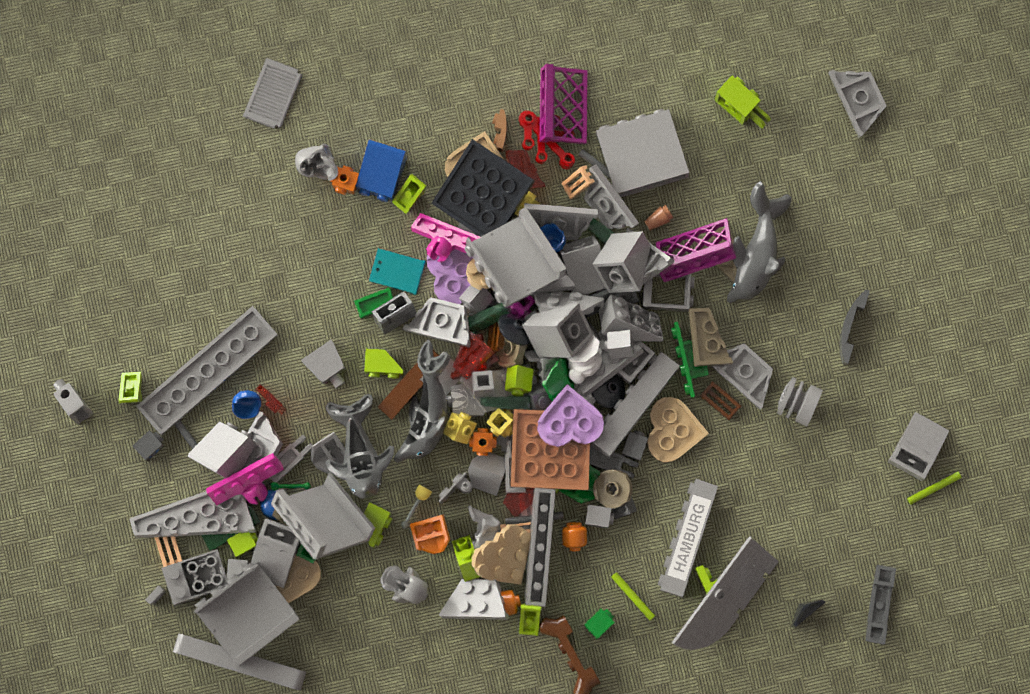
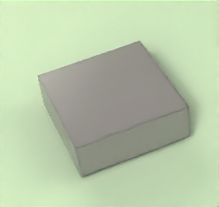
[145,586,166,605]

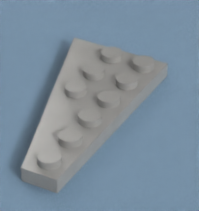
[130,491,256,538]

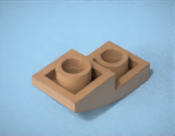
[492,109,507,153]

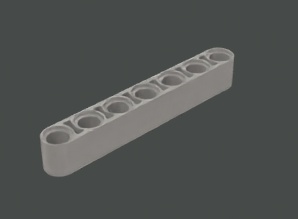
[173,633,306,691]

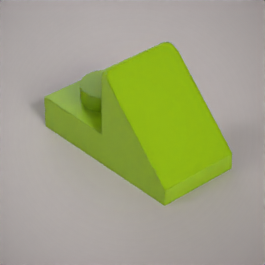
[392,174,426,214]
[119,372,143,403]
[695,565,717,595]
[519,603,541,636]

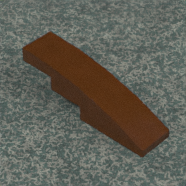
[378,349,440,420]

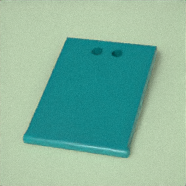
[369,248,426,295]

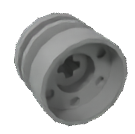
[777,377,823,427]

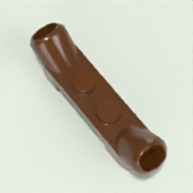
[540,615,601,694]

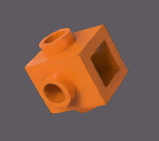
[330,166,359,195]
[469,428,497,456]

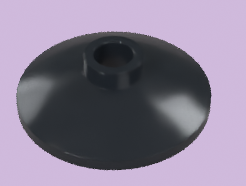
[498,313,530,346]
[592,374,625,408]

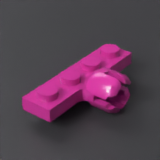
[411,213,480,263]
[206,453,284,505]

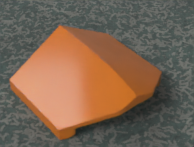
[410,514,450,554]

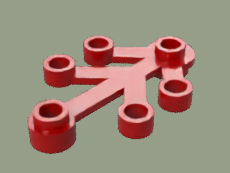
[518,111,575,169]

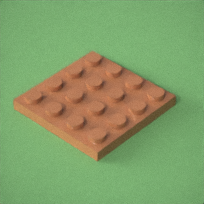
[510,409,590,491]

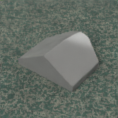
[310,432,345,476]
[468,452,505,496]

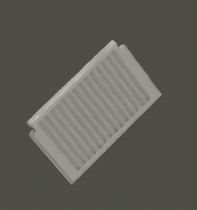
[243,58,302,129]

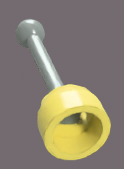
[401,484,432,529]

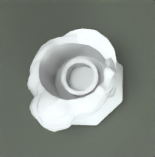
[567,336,602,384]

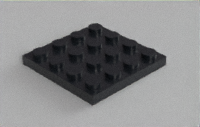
[431,139,535,237]

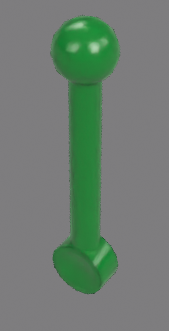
[270,482,311,490]

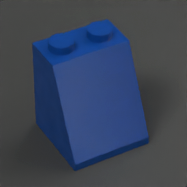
[356,140,407,202]

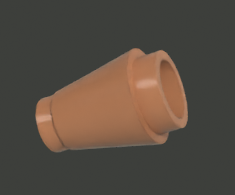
[644,205,674,231]

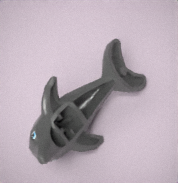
[727,181,792,303]
[394,340,450,463]
[326,394,394,499]

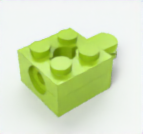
[715,76,771,128]

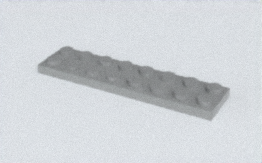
[136,306,278,436]

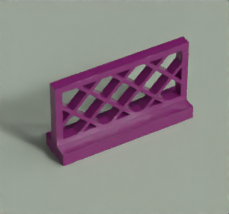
[539,64,587,145]
[656,218,736,283]

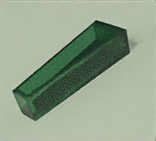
[587,218,616,245]
[468,303,511,337]
[480,395,530,410]

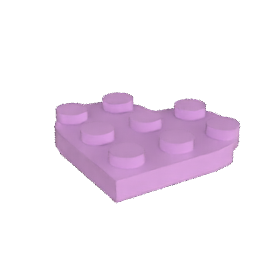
[427,250,473,305]
[537,385,604,447]

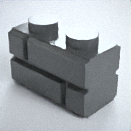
[371,291,416,335]

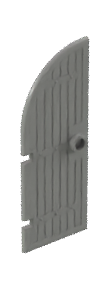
[672,536,779,650]

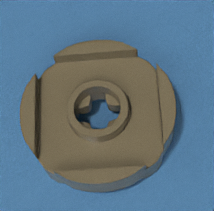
[496,338,528,368]
[593,469,632,508]

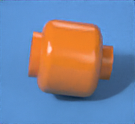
[562,522,587,551]
[501,590,521,616]

